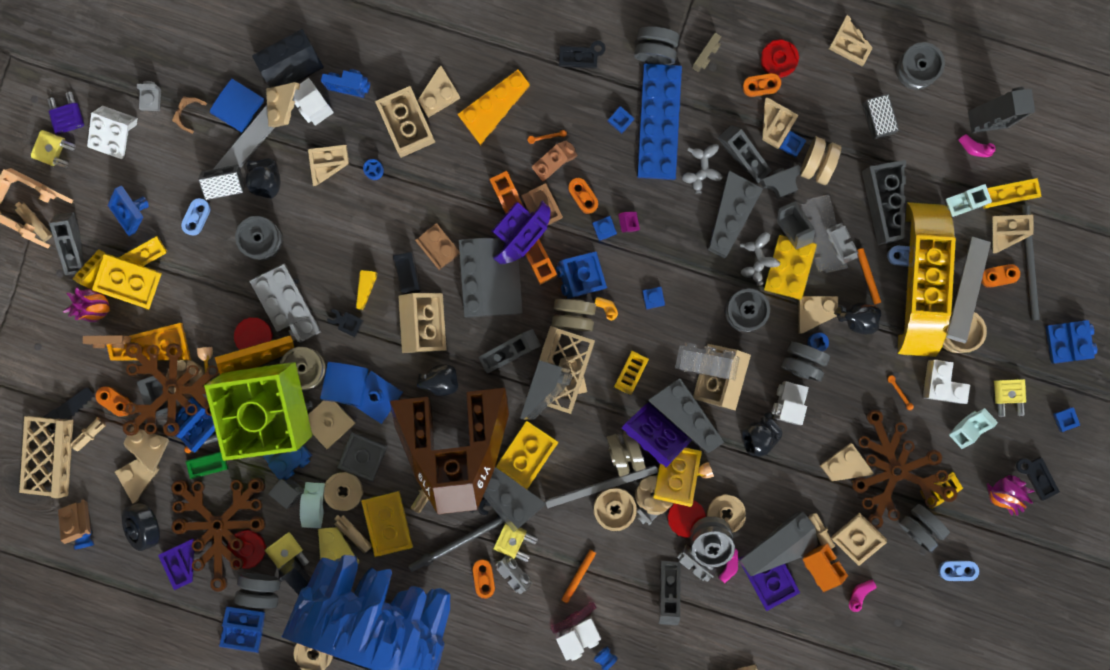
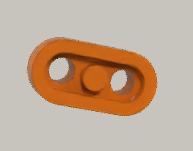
[742,73,781,97]
[569,178,598,214]
[981,264,1020,287]
[96,386,133,416]
[473,559,495,599]

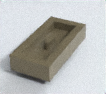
[692,33,721,72]

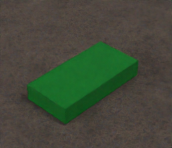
[185,451,229,479]

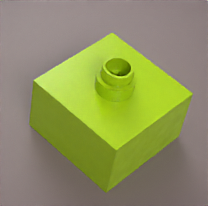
[204,362,313,461]

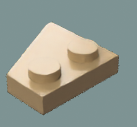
[829,15,872,66]
[418,66,461,118]
[798,296,838,334]
[115,459,160,504]

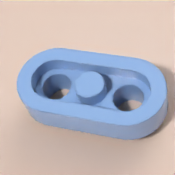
[181,198,211,236]
[887,245,910,267]
[938,561,979,581]

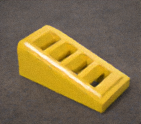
[73,249,105,289]
[356,270,378,310]
[614,351,649,395]
[920,472,963,509]

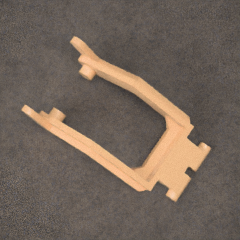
[0,168,74,249]

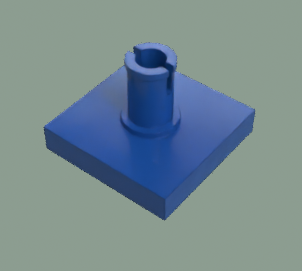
[107,186,149,236]
[355,371,403,424]

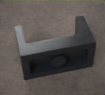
[393,252,421,295]
[278,559,311,596]

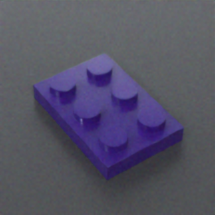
[738,554,800,611]

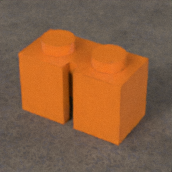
[802,543,848,592]

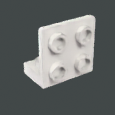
[87,106,138,159]

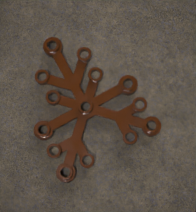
[123,342,219,436]
[852,410,957,529]
[171,478,266,592]

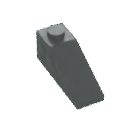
[718,125,772,183]
[49,212,84,276]
[479,329,541,374]
[659,561,681,625]

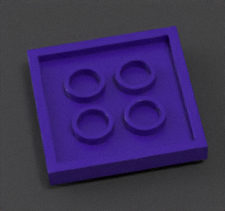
[622,402,692,468]

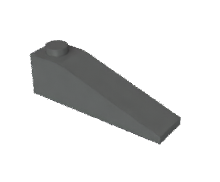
[739,512,818,576]

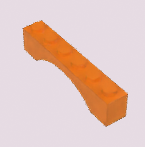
[489,171,557,285]

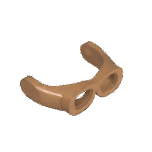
[172,96,207,134]

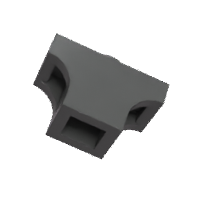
[760,165,801,199]

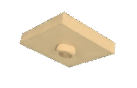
[308,401,356,449]
[831,513,887,566]

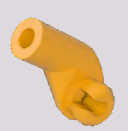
[594,297,618,321]

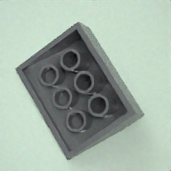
[459,238,523,318]
[520,360,572,420]

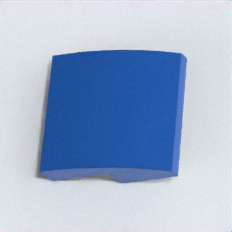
[210,79,264,133]
[320,362,369,406]
[168,397,215,452]
[219,607,265,653]

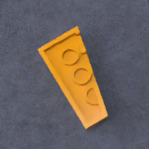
[458,69,530,146]
[107,323,191,361]
[215,335,294,374]

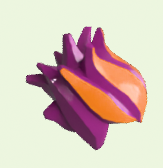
[63,287,110,323]
[986,475,1034,516]

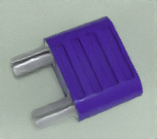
[47,92,84,134]

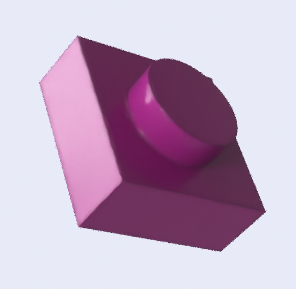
[618,212,640,233]

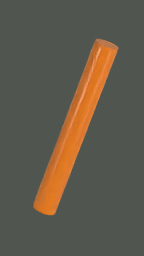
[857,248,881,305]
[561,549,596,603]

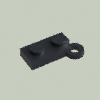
[559,41,606,69]
[1016,457,1060,501]

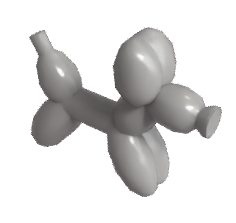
[682,144,723,194]
[740,232,780,286]

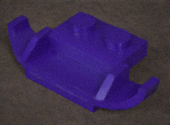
[492,200,551,264]

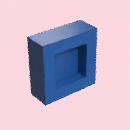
[608,106,635,134]
[780,131,807,158]
[592,216,617,241]
[642,287,665,310]
[1053,407,1080,432]

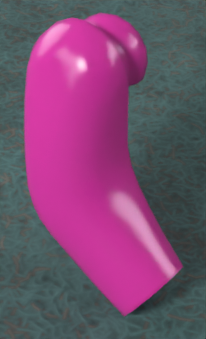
[959,134,996,157]
[718,548,738,583]
[849,579,877,612]

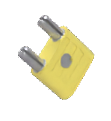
[31,130,76,168]
[994,379,1026,417]
[494,523,538,562]
[265,532,309,569]

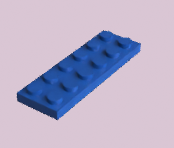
[637,64,682,180]

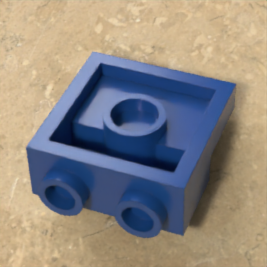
[321,69,370,98]
[556,252,607,299]
[1045,320,1097,364]
[263,445,313,480]

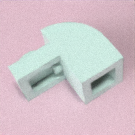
[945,184,992,217]
[949,408,998,449]
[300,482,325,528]

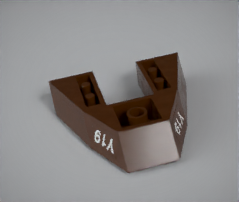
[390,388,509,514]

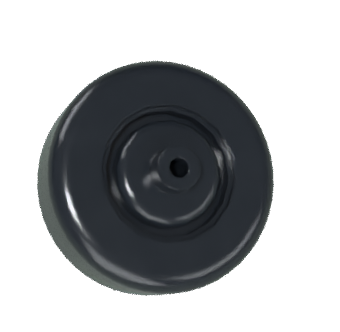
[122,503,160,551]

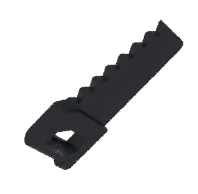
[42,387,96,435]

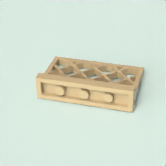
[526,326,595,414]
[19,416,73,498]

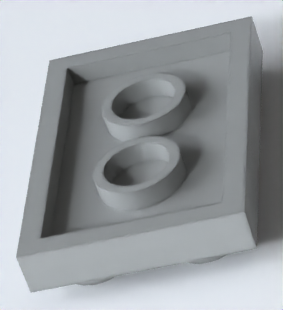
[249,263,312,332]

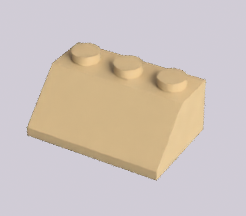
[399,293,446,353]
[693,344,751,411]

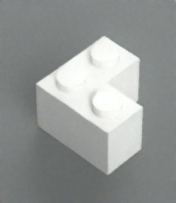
[293,78,334,126]
[923,360,970,404]
[772,381,809,425]
[556,615,601,661]

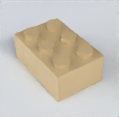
[375,86,435,157]

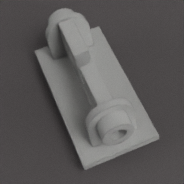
[827,223,858,264]
[677,544,716,582]
[495,555,532,594]

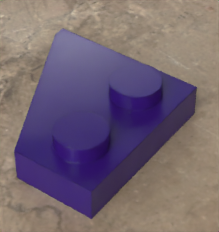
[158,539,195,590]

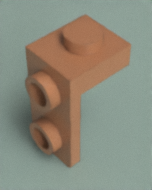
[532,140,578,181]

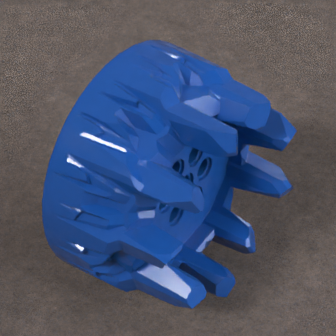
[281,555,450,670]

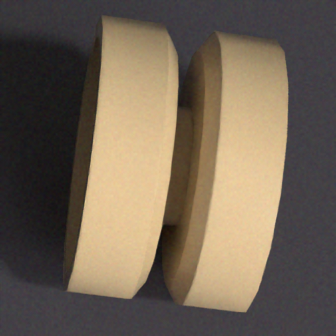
[800,136,842,185]
[942,312,987,353]
[593,487,636,531]

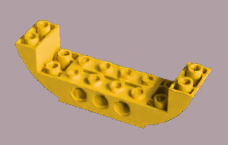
[897,202,956,357]

